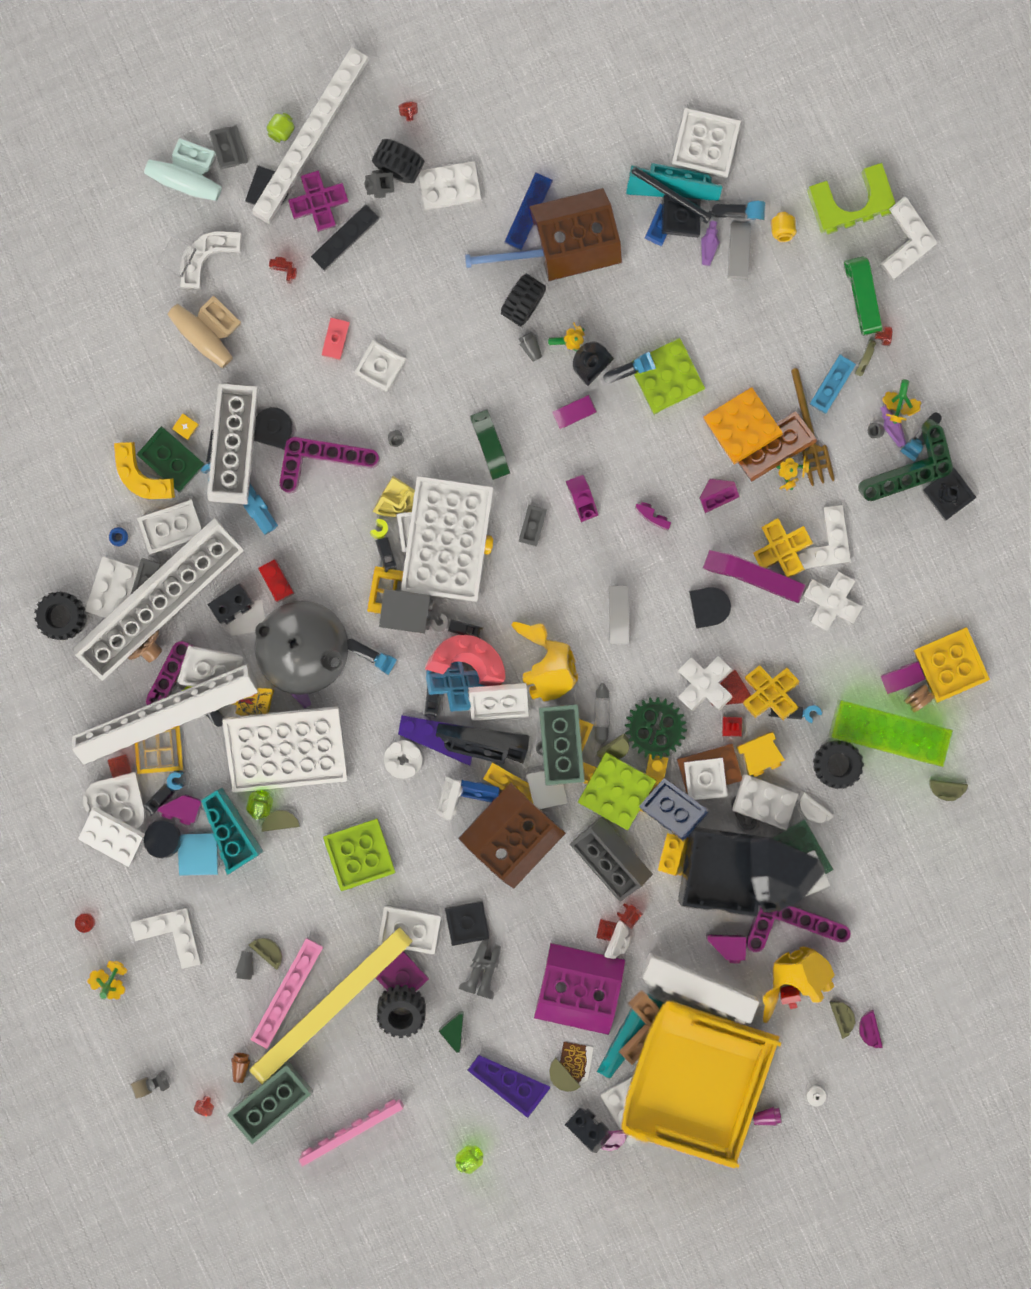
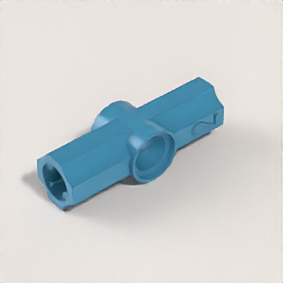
[243,483,278,535]

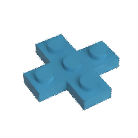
[426,661,485,711]

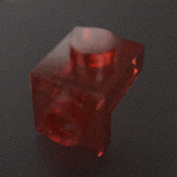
[269,257,297,284]

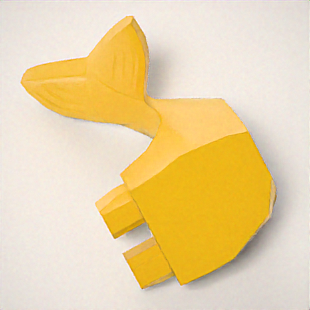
[511,622,578,702]
[763,946,835,1023]

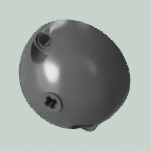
[255,601,348,695]

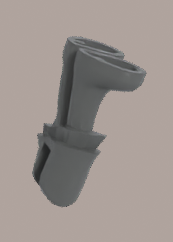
[458,941,501,1000]

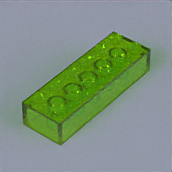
[828,700,953,767]

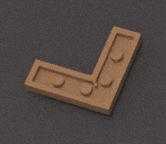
[619,990,660,1065]

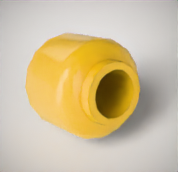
[771,212,797,242]

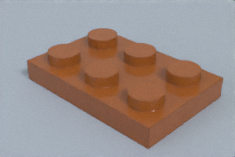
[677,744,742,795]

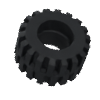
[372,139,425,183]
[501,273,546,327]
[34,592,86,640]
[813,740,864,789]
[377,984,426,1038]

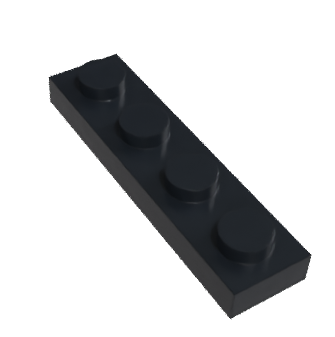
[311,204,379,272]

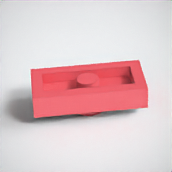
[322,318,350,360]

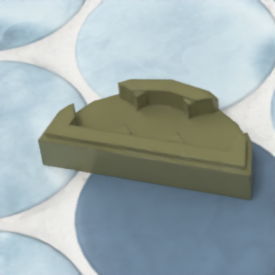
[855,339,876,377]
[597,733,630,759]
[929,780,968,801]
[262,810,300,832]
[249,938,282,970]
[829,1001,855,1039]
[549,1057,581,1092]

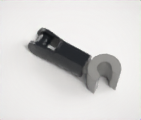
[430,614,483,639]

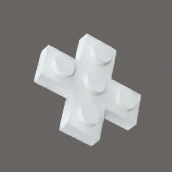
[803,572,862,631]
[678,656,733,712]

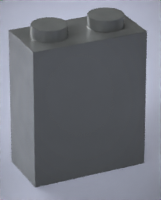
[379,589,433,634]

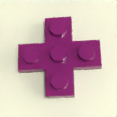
[288,170,349,232]

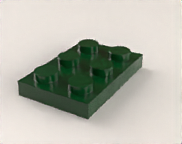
[136,426,205,493]

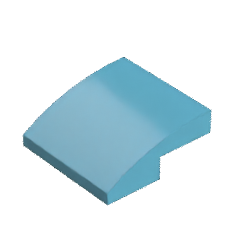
[178,833,218,876]

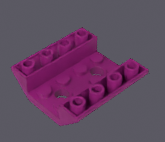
[534,943,625,1035]

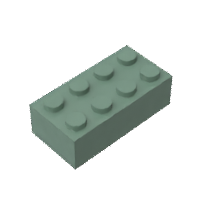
[539,704,585,785]
[227,1061,313,1145]

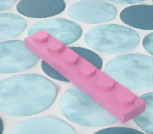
[250,938,323,1049]
[299,1099,404,1167]

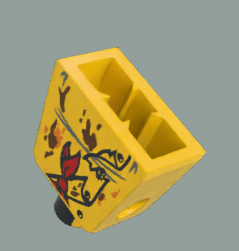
[232,688,274,716]

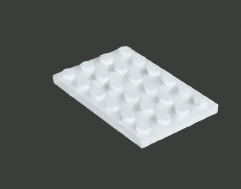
[401,476,493,602]
[223,706,348,793]

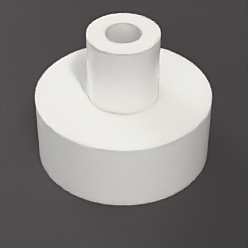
[806,1086,826,1106]

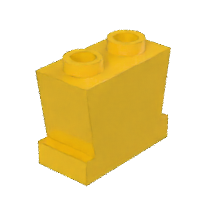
[736,732,785,777]
[657,833,689,876]

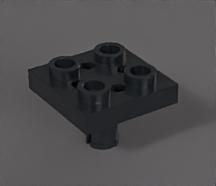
[922,467,977,521]

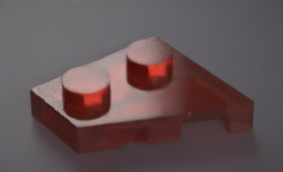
[709,670,751,706]

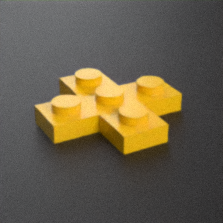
[753,518,814,578]
[743,665,800,720]

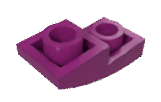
[552,395,597,429]
[635,502,671,531]
[881,661,926,694]

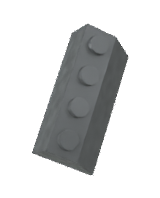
[569,817,653,902]

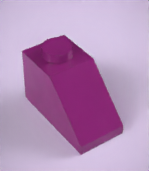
[706,934,746,964]

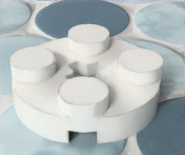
[384,740,423,779]

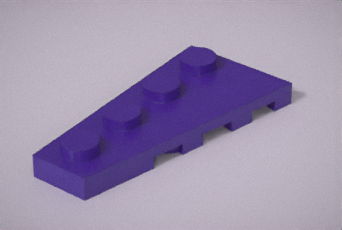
[398,715,473,766]
[467,1055,551,1118]

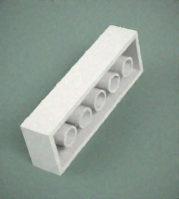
[207,384,258,504]
[641,952,759,1024]

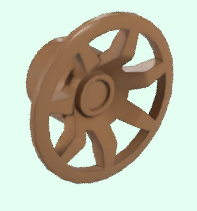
[128,630,162,663]

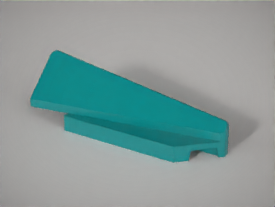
[626,163,723,201]
[597,994,664,1078]

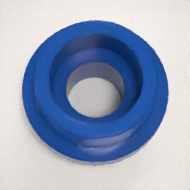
[109,527,128,547]

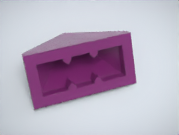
[699,479,740,513]

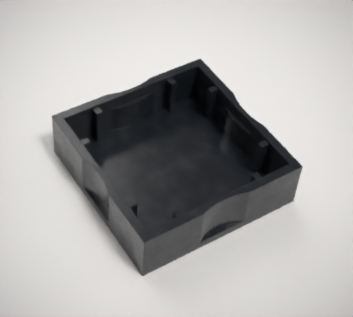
[678,827,766,917]

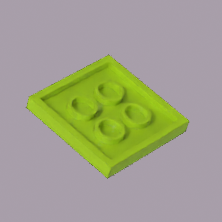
[629,338,705,415]
[578,752,656,830]
[323,818,396,891]

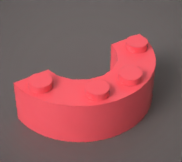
[425,635,505,686]

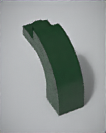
[470,410,511,480]

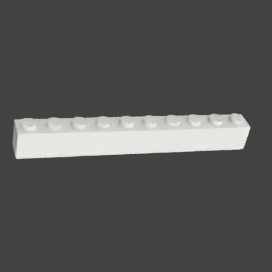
[252,47,368,224]
[72,664,258,764]

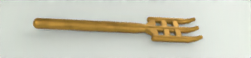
[791,368,835,486]

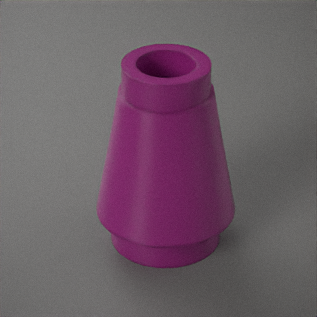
[753,1107,782,1126]

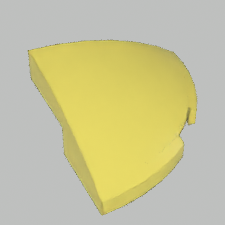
[373,476,415,517]

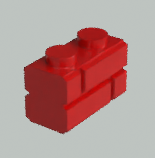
[258,559,295,603]

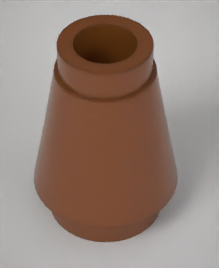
[231,1053,250,1083]

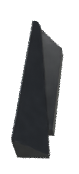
[436,723,529,764]

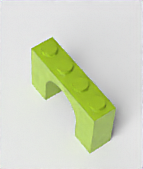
[807,163,896,235]

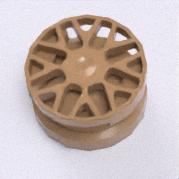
[904,684,935,713]

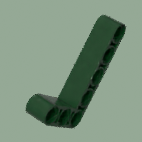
[858,420,953,502]

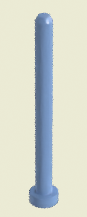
[465,249,544,268]

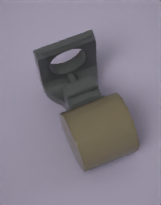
[131,1070,170,1099]

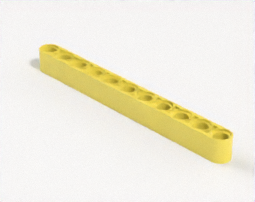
[249,927,413,1084]

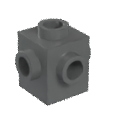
[364,170,394,198]

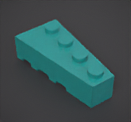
[201,787,264,875]

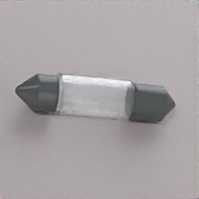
[594,683,610,745]

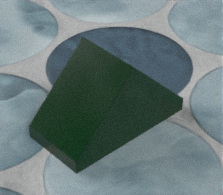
[438,1011,464,1053]

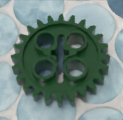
[625,697,687,760]

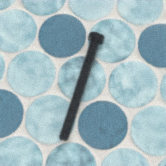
[631,167,714,224]

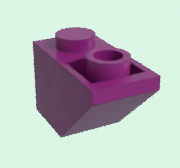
[565,475,599,522]
[158,795,202,825]

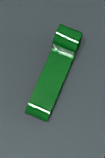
[844,256,882,336]

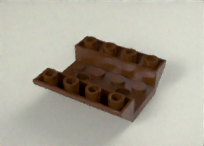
[529,188,622,282]
[458,782,566,889]

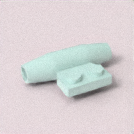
[144,138,222,201]

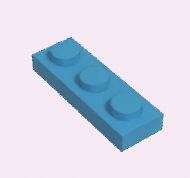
[810,355,856,414]

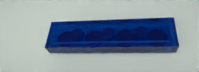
[504,172,553,251]

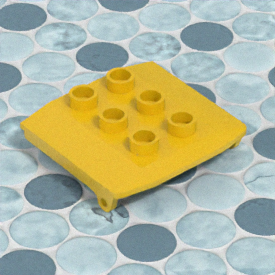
[621,1001,782,1169]

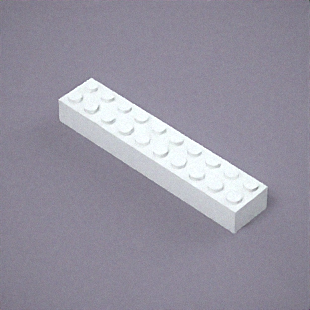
[73,518,244,681]

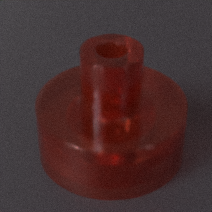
[398,102,418,121]
[875,326,892,346]
[75,913,95,933]
[194,1096,214,1116]

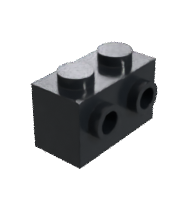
[207,583,254,625]
[565,1108,612,1153]

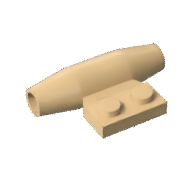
[167,296,241,368]

